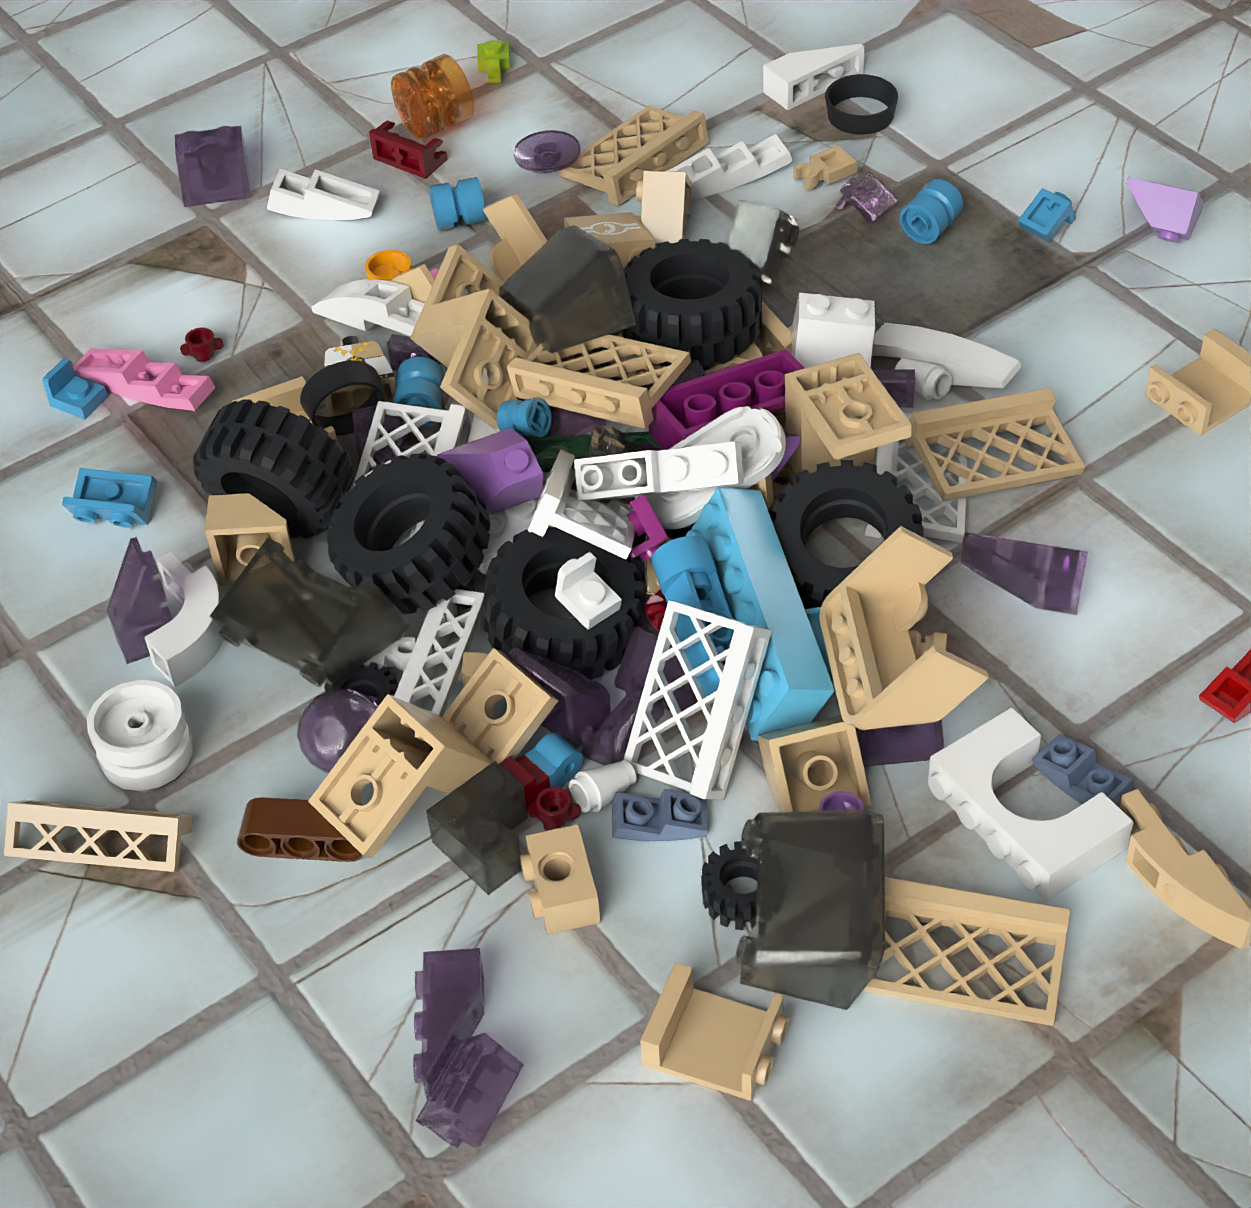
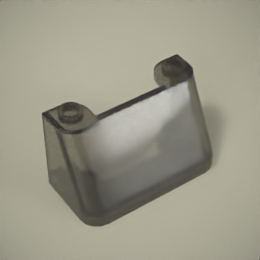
[498,225,636,354]
[209,538,411,687]
[736,810,885,1010]

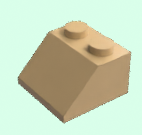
[204,493,299,586]
[757,715,872,827]

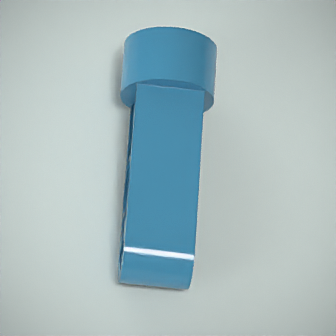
[651,536,734,697]

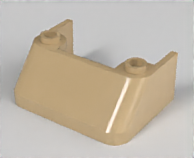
[391,193,560,320]
[819,526,989,730]

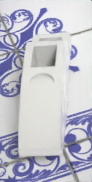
[311,279,425,336]
[574,441,744,501]

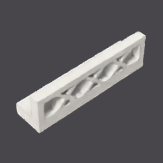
[394,589,484,716]

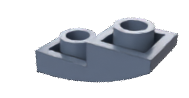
[1032,734,1134,807]
[611,789,708,841]

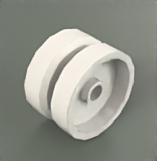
[87,680,193,791]

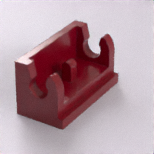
[369,120,448,179]

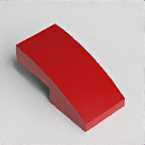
[1199,649,1251,723]

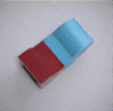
[496,733,584,815]

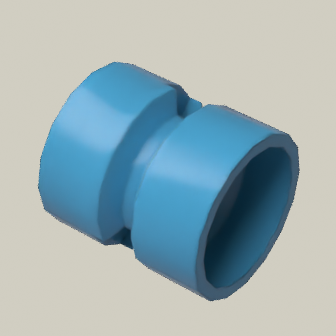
[429,177,486,230]
[899,179,964,244]
[393,357,445,428]

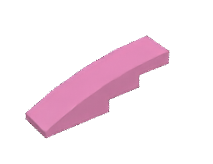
[73,348,216,411]

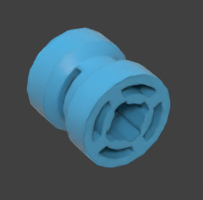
[497,398,552,438]

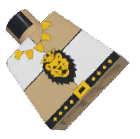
[324,336,396,417]

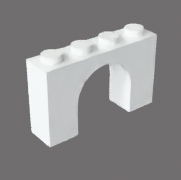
[928,707,1133,901]

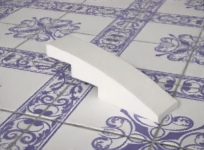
[666,134,793,200]
[872,323,1021,389]

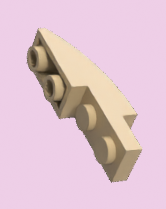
[1120,789,1251,949]

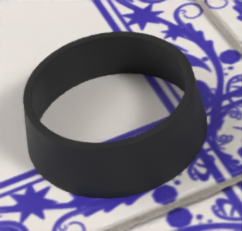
[825,74,898,135]
[300,360,385,436]

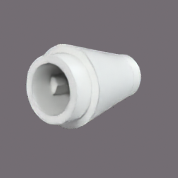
[894,358,952,400]
[569,760,636,813]

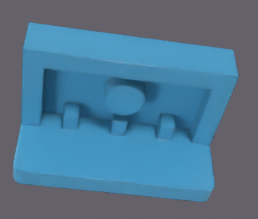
[62,468,157,528]

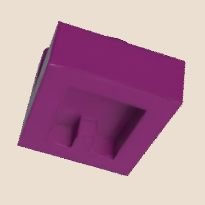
[627,495,668,562]

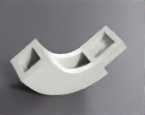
[145,552,226,687]

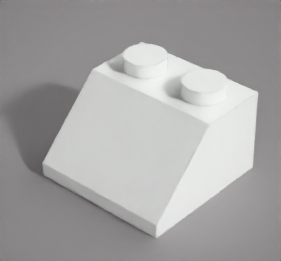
[792,293,875,368]

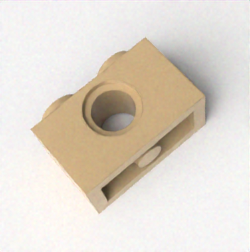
[520,824,600,935]

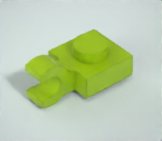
[477,40,510,83]

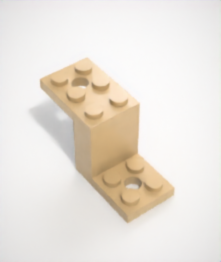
[410,244,543,430]
[775,353,912,475]
[308,648,558,858]

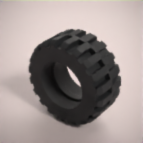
[618,238,762,369]
[193,399,354,538]
[327,454,491,614]
[768,460,924,609]
[482,525,645,684]

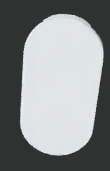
[635,406,786,529]

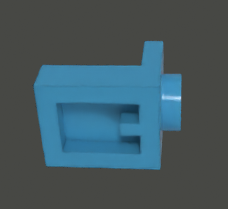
[1018,188,1076,242]
[42,358,108,419]

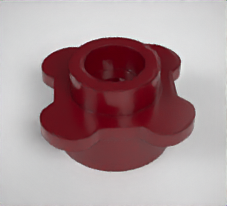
[180,327,224,362]
[528,787,581,831]

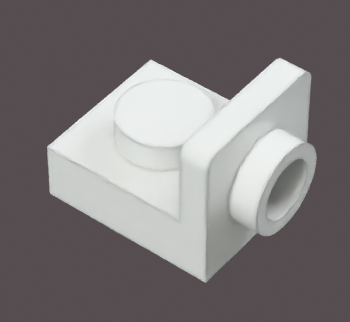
[555,552,622,630]

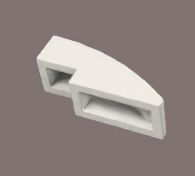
[267,169,380,221]

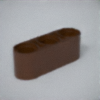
[237,797,363,862]

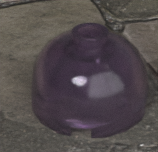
[297,689,378,773]

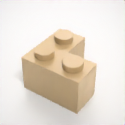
[636,171,692,246]

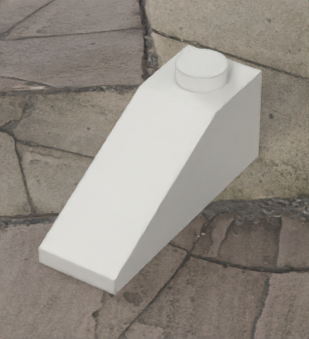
[763,44,864,110]

